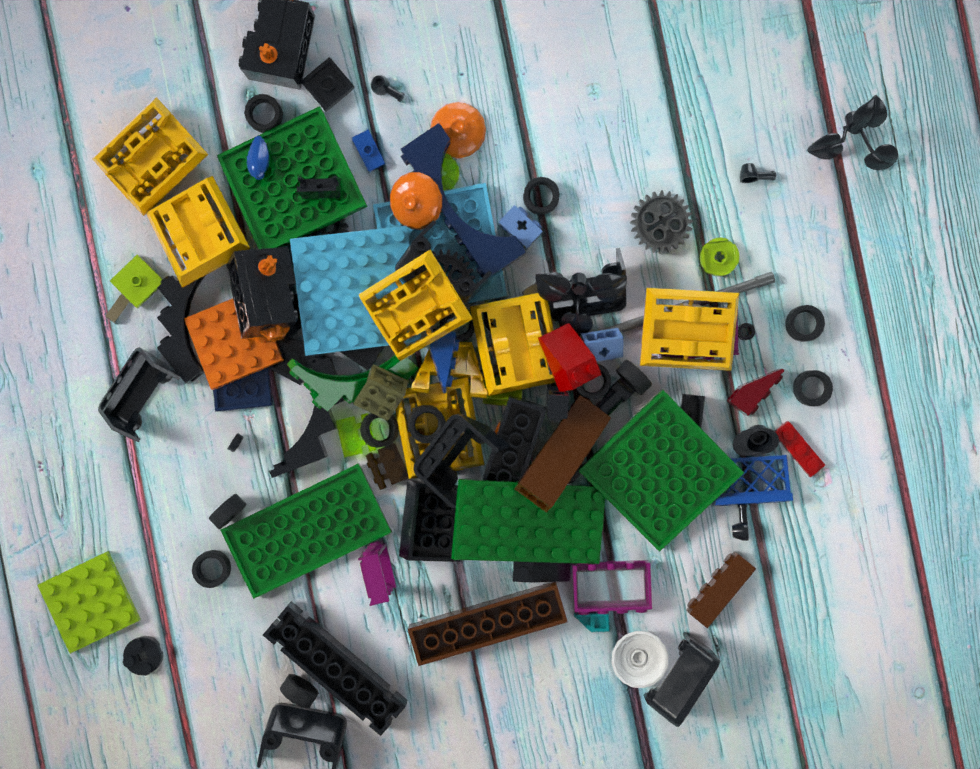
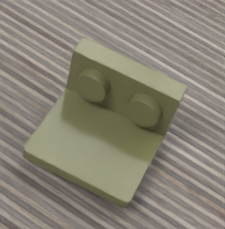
[354,364,408,420]

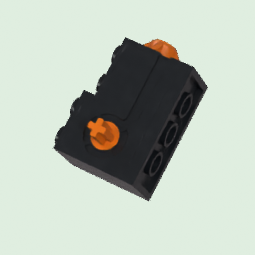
[238,0,315,90]
[226,247,298,341]

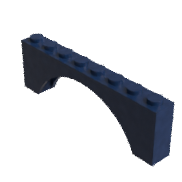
[400,123,526,279]

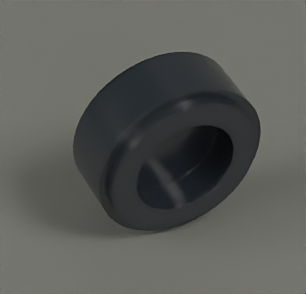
[227,433,244,452]

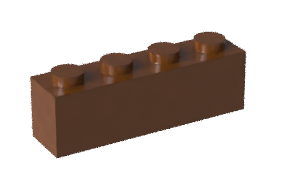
[686,551,756,628]

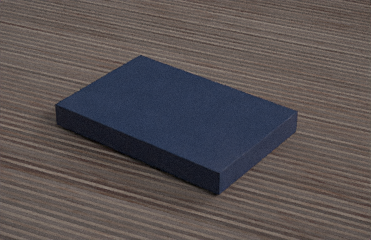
[213,368,273,412]

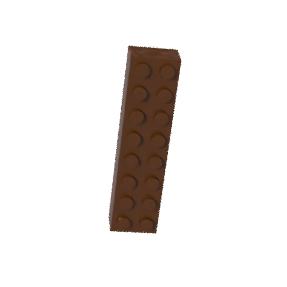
[408,582,568,666]

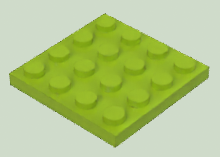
[37,551,141,654]

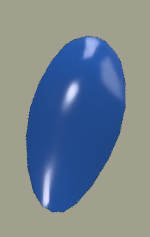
[247,136,269,180]

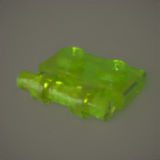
[335,413,376,458]

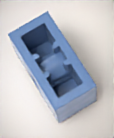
[499,205,543,251]
[581,328,623,362]

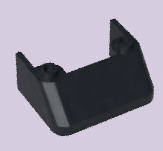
[395,220,492,319]
[543,248,627,321]
[98,347,180,442]
[413,414,510,509]
[643,632,720,727]
[257,702,347,769]

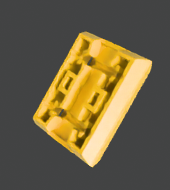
[92,97,209,216]
[146,176,251,287]
[359,250,473,361]
[640,288,739,371]
[470,293,555,396]
[395,377,485,479]

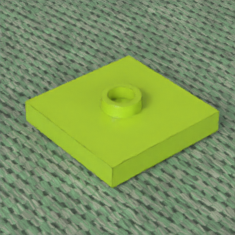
[110,255,163,309]

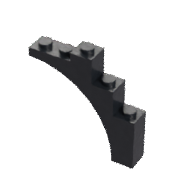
[157,276,205,384]

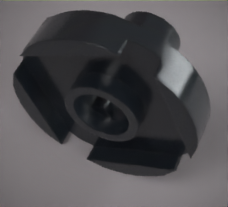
[123,636,163,676]

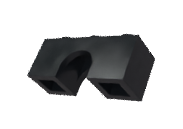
[545,383,569,422]

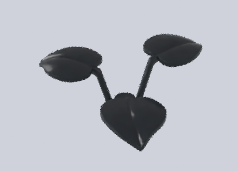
[807,95,898,170]
[535,273,627,337]

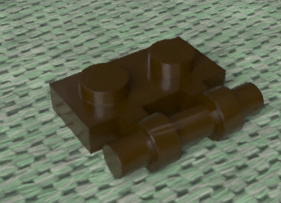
[365,442,409,490]

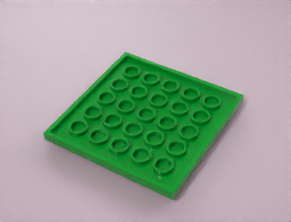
[217,106,368,249]
[579,389,744,552]

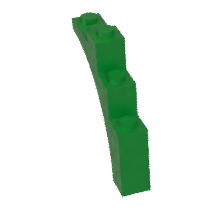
[287,355,418,412]

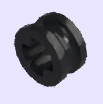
[738,323,755,340]

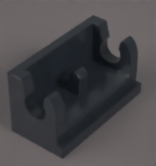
[297,176,341,199]
[681,394,705,428]

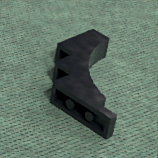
[269,355,345,478]

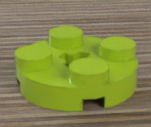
[700,237,739,277]

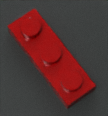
[775,421,825,477]

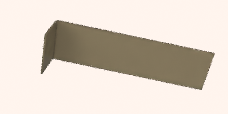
[106,293,130,324]

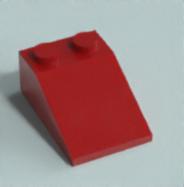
[538,323,602,391]

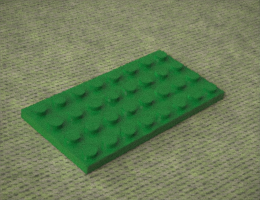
[220,463,392,599]
[451,479,605,564]

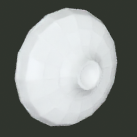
[611,631,668,688]

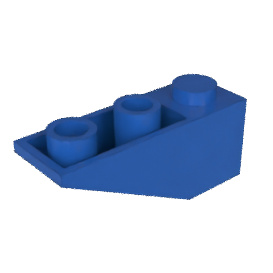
[430,329,460,393]

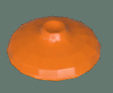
[430,102,486,158]
[390,172,442,229]

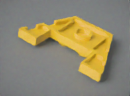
[411,342,488,398]

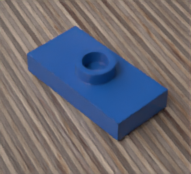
[352,129,386,173]

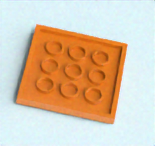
[184,298,284,390]

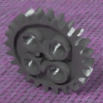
[630,190,693,254]

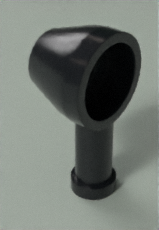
[371,75,405,102]
[739,163,776,183]
[732,504,749,541]

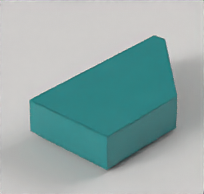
[573,612,610,632]

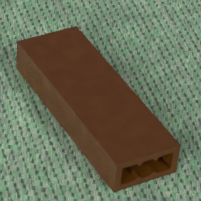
[514,395,611,512]

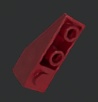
[727,369,785,416]

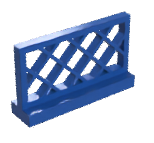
[712,455,793,507]

